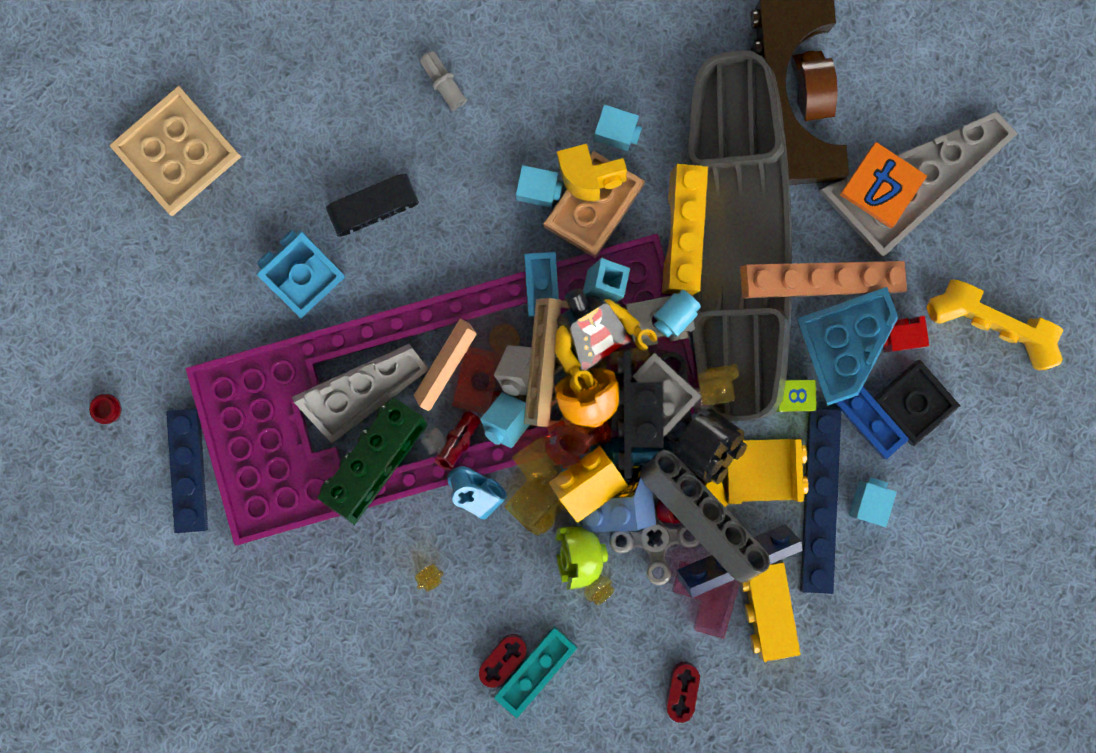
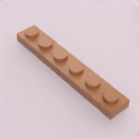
[740,261,907,298]

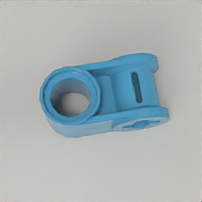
[447,466,507,519]

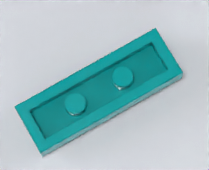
[494,626,578,718]

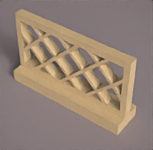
[524,298,607,431]

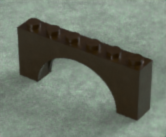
[750,0,849,185]

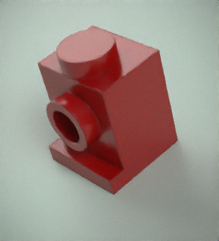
[883,316,929,353]

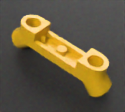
[927,279,1064,371]

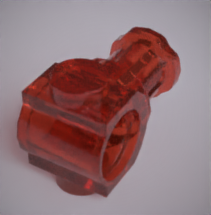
[544,420,611,469]

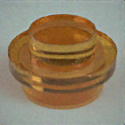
[489,324,520,355]

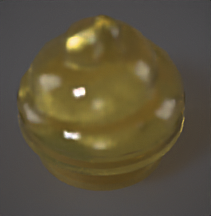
[584,574,615,606]

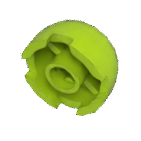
[555,526,608,590]

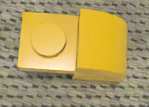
[557,143,627,201]

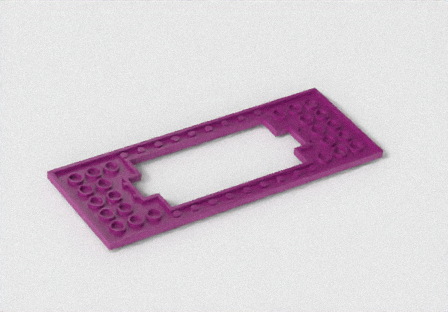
[185,233,708,546]

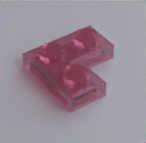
[672,561,740,639]

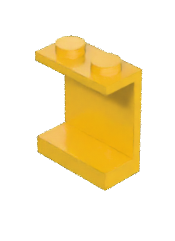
[724,439,808,504]

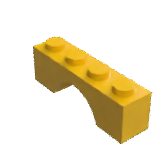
[662,164,708,296]

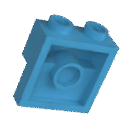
[256,229,346,318]

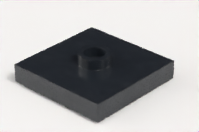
[874,360,960,446]

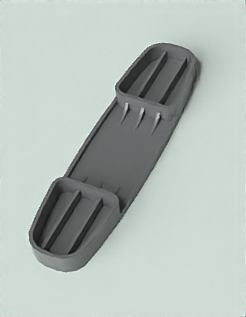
[688,50,792,421]

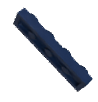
[166,409,208,533]
[676,524,803,598]

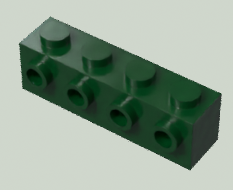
[317,397,428,526]

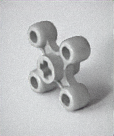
[609,492,700,585]

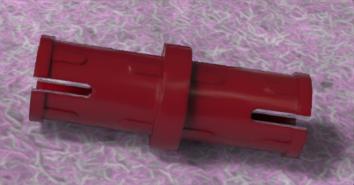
[435,411,481,470]

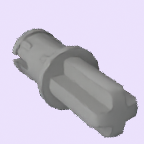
[420,51,467,111]

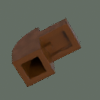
[791,51,838,121]

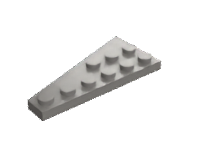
[819,112,1018,258]

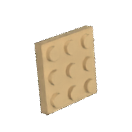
[109,86,241,216]

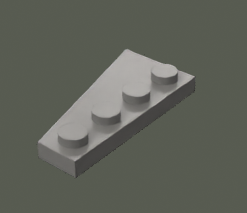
[292,344,430,443]

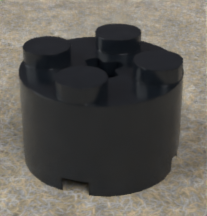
[674,409,747,484]

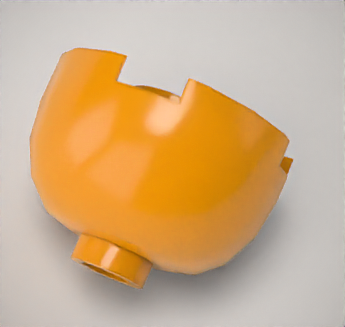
[555,368,620,427]

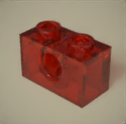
[452,347,503,414]

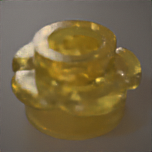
[414,564,444,592]

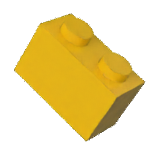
[549,446,628,523]

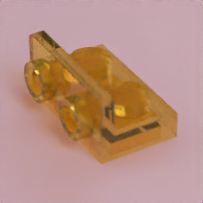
[504,461,566,536]

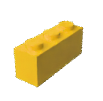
[740,560,801,662]

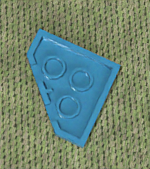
[797,287,898,405]

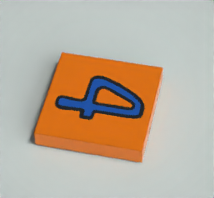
[839,142,927,229]

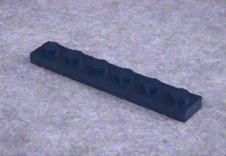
[800,409,841,594]

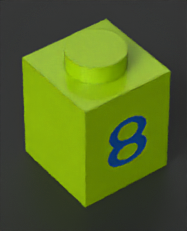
[775,380,816,412]

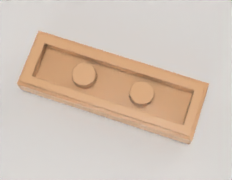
[414,318,477,411]

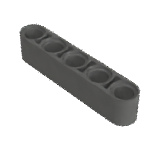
[640,450,770,583]

